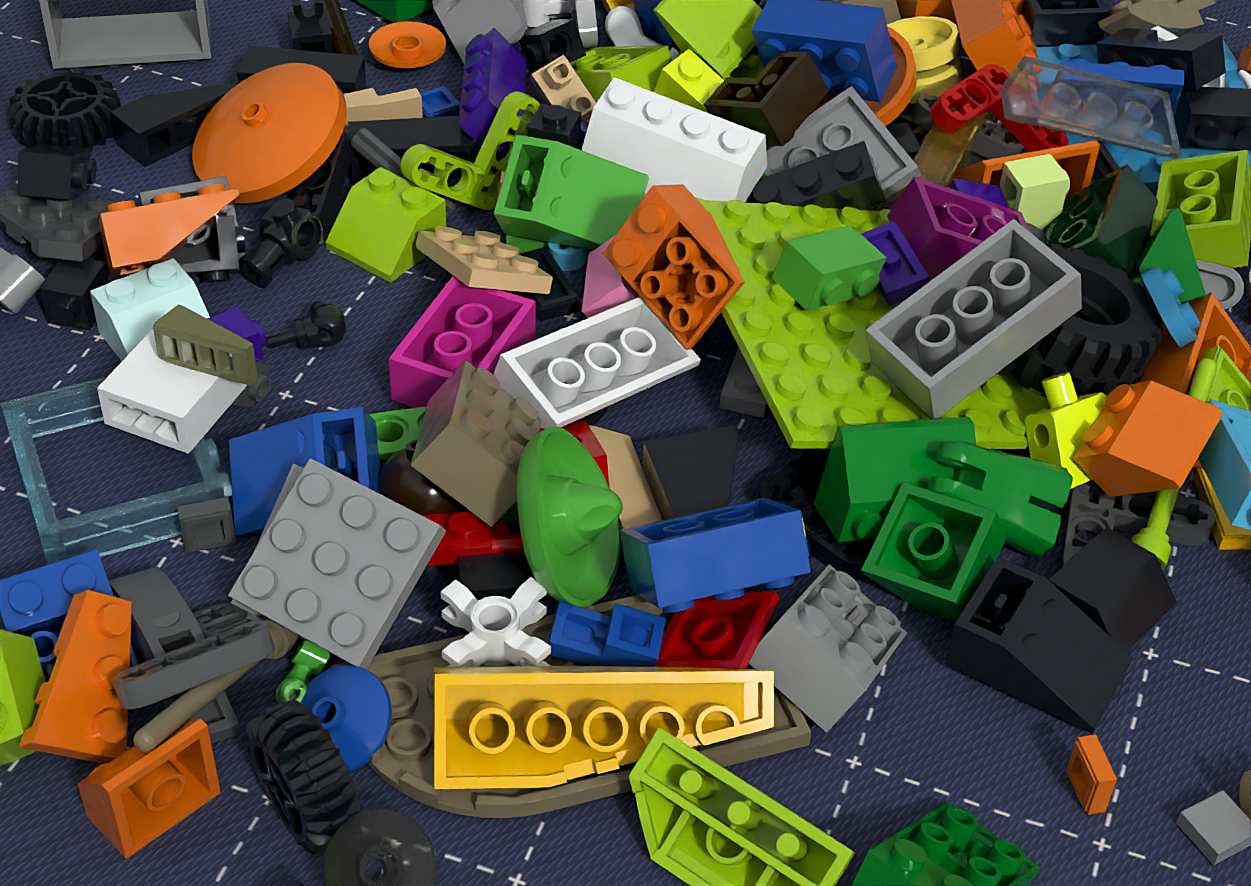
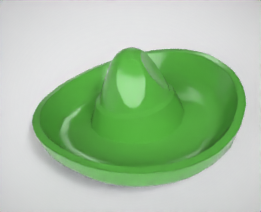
[517,426,623,607]

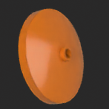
[192,63,347,204]

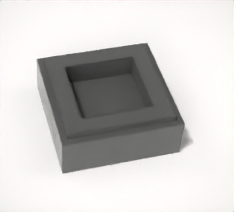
[177,497,236,553]

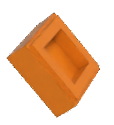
[1066,734,1117,815]

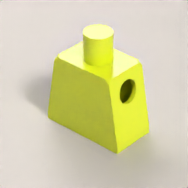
[1025,372,1107,489]

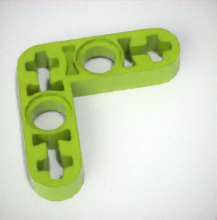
[401,91,540,210]

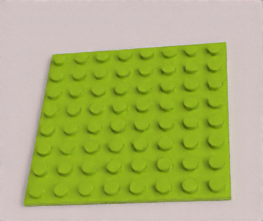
[695,197,1049,449]

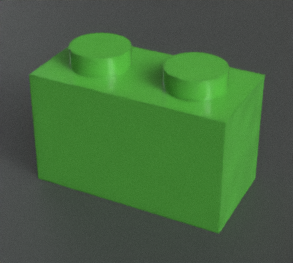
[771,225,887,311]

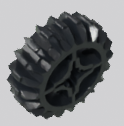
[8,69,121,152]
[245,699,362,855]

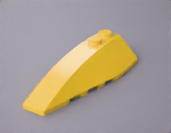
[433,666,774,789]

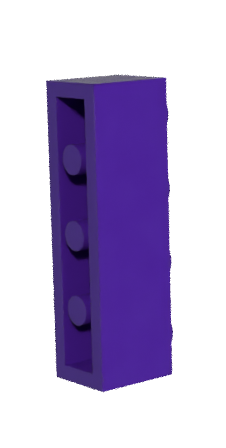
[458,28,526,155]

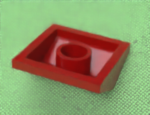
[647,591,780,669]

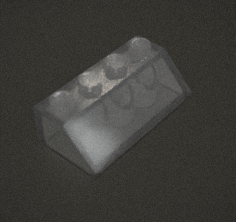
[1000,56,1182,160]

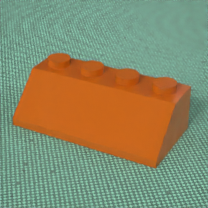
[1139,292,1251,470]

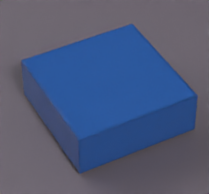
[420,86,460,118]

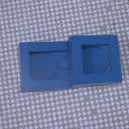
[548,601,666,667]

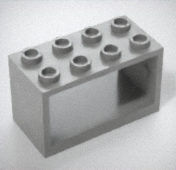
[39,0,211,70]

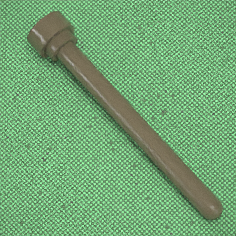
[134,617,299,752]

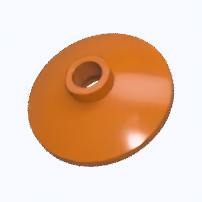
[369,21,446,69]

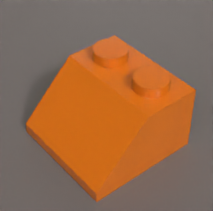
[1073,381,1223,497]
[78,718,221,859]

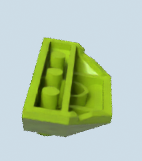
[629,727,855,886]

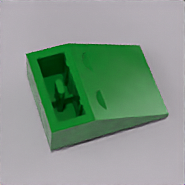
[851,802,1041,886]

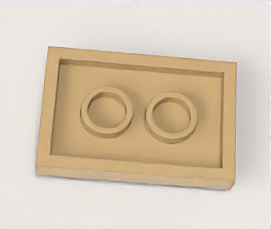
[415,226,553,294]

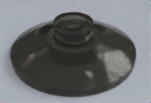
[323,808,437,886]

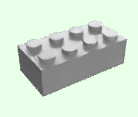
[865,219,1082,419]

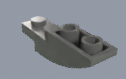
[109,566,240,744]

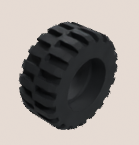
[1002,243,1163,398]

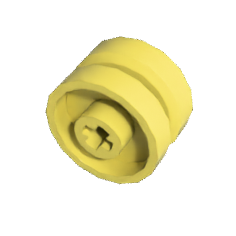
[887,16,963,104]

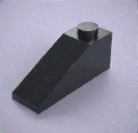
[111,83,237,167]

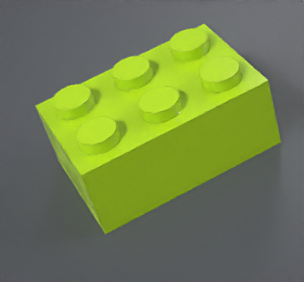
[1150,150,1251,269]

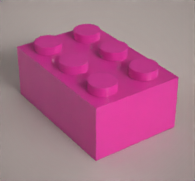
[389,276,536,408]

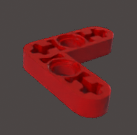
[930,64,1069,152]

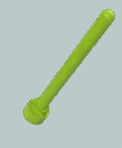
[1131,358,1217,570]

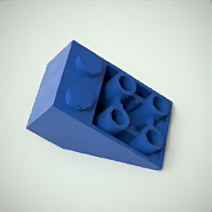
[229,407,380,538]
[0,549,138,682]

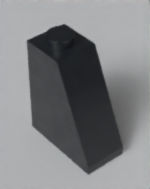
[642,425,739,520]

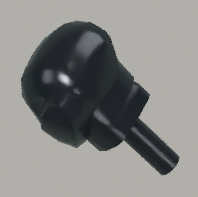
[267,301,346,349]

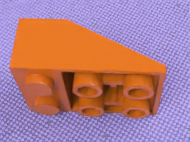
[99,184,239,278]
[602,184,745,350]

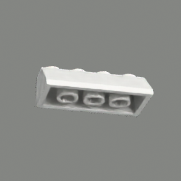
[582,77,767,203]
[493,297,701,429]

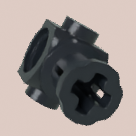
[239,199,325,288]

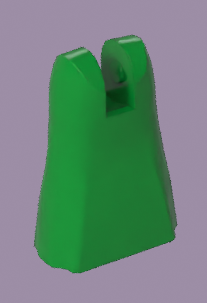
[927,441,1073,557]

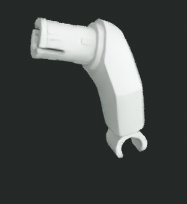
[605,6,682,61]

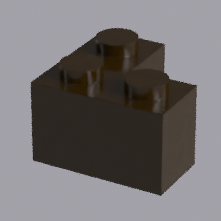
[703,51,829,146]

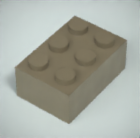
[411,360,541,527]

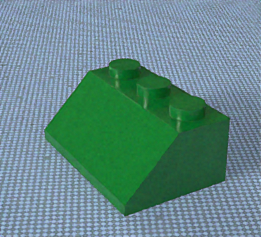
[814,417,976,543]

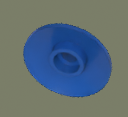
[300,665,392,773]

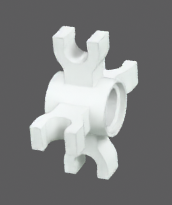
[441,577,551,667]

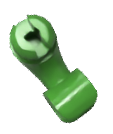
[276,640,330,704]

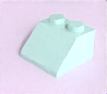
[90,258,210,361]

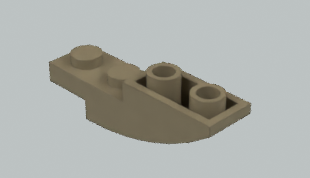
[1098,0,1216,37]

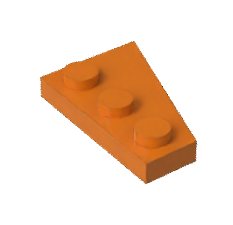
[18,590,132,764]

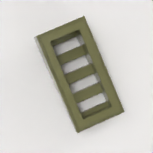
[153,304,258,386]

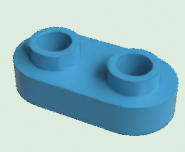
[1141,265,1202,348]

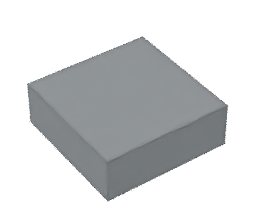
[1176,790,1251,865]

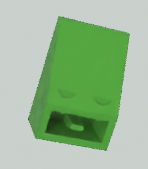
[494,135,649,250]

